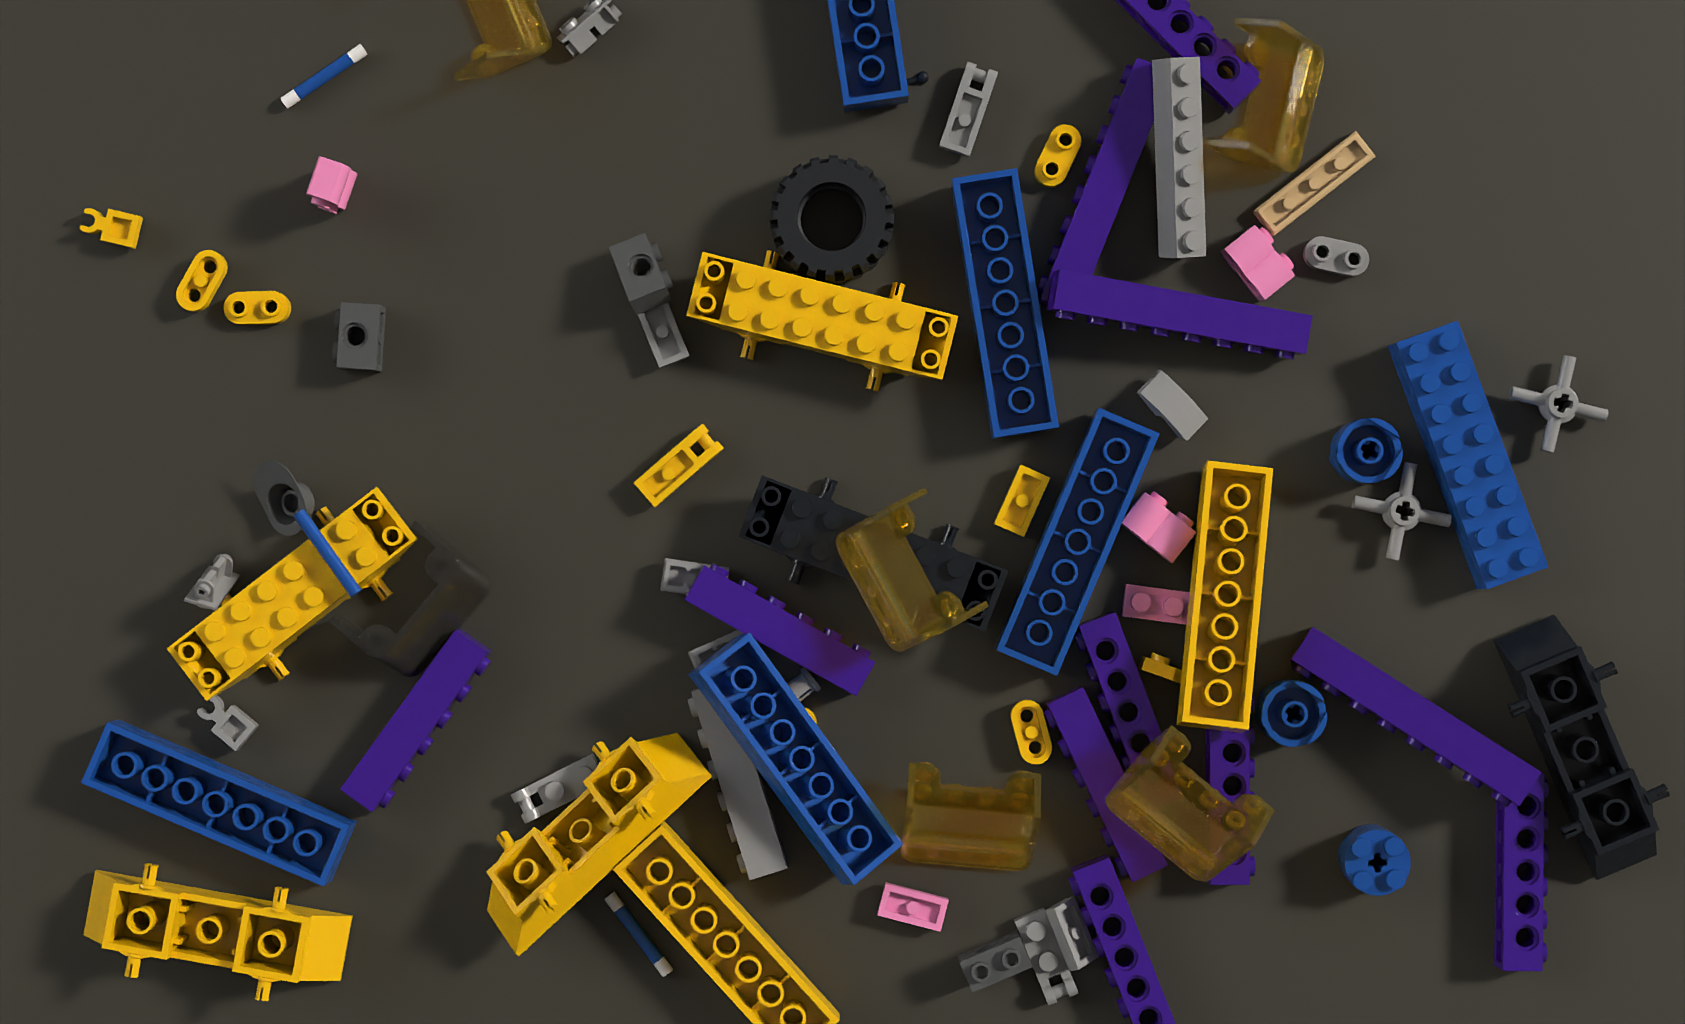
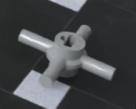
[1509,355,1608,453]
[1352,462,1452,560]

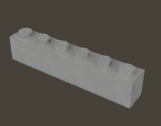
[1152,57,1206,258]
[688,689,788,880]

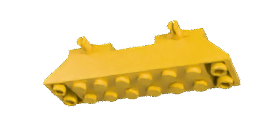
[686,250,958,392]
[167,487,417,701]
[486,733,712,956]
[83,863,353,1001]

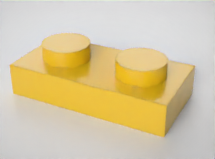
[994,465,1050,537]

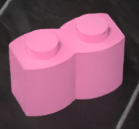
[306,156,357,214]
[1220,225,1295,302]
[1121,491,1197,563]

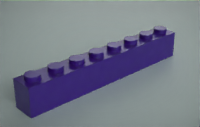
[1037,58,1154,306]
[1046,269,1313,360]
[1289,627,1541,807]

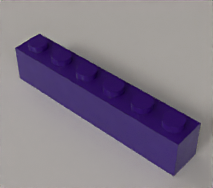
[684,563,875,696]
[340,628,492,812]
[1043,686,1168,882]

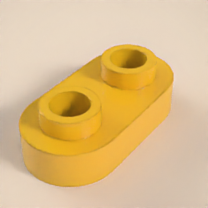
[1034,124,1081,188]
[176,250,228,312]
[224,291,291,325]
[1010,699,1052,764]

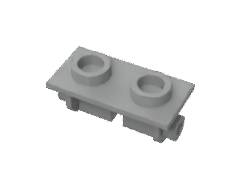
[557,0,622,57]
[184,554,240,611]

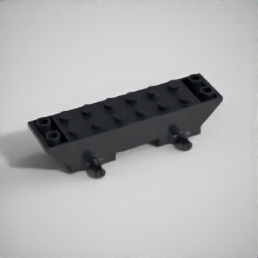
[738,475,1009,632]
[1493,614,1670,880]

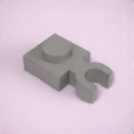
[197,696,259,751]

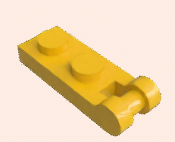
[634,424,724,508]

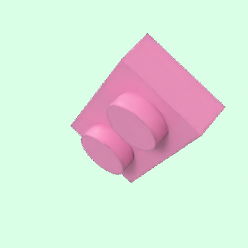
[1121,584,1190,625]
[877,882,949,932]

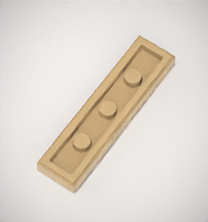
[1253,131,1376,237]

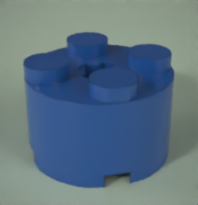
[1329,418,1403,485]
[1255,679,1327,747]
[1338,824,1411,896]

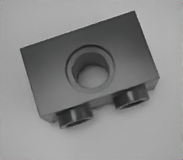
[609,233,674,315]
[332,302,386,372]
[958,931,1033,993]

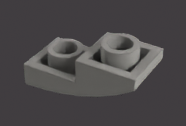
[1137,370,1208,441]

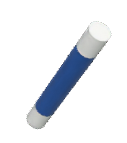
[280,44,368,109]
[604,891,673,977]

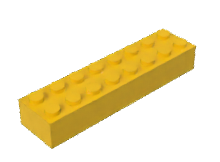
[1177,461,1273,733]
[613,821,840,1024]

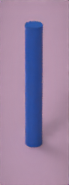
[293,509,362,598]

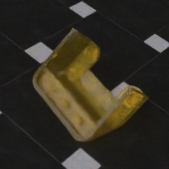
[1106,725,1275,882]
[901,762,1041,871]

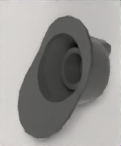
[253,460,315,536]

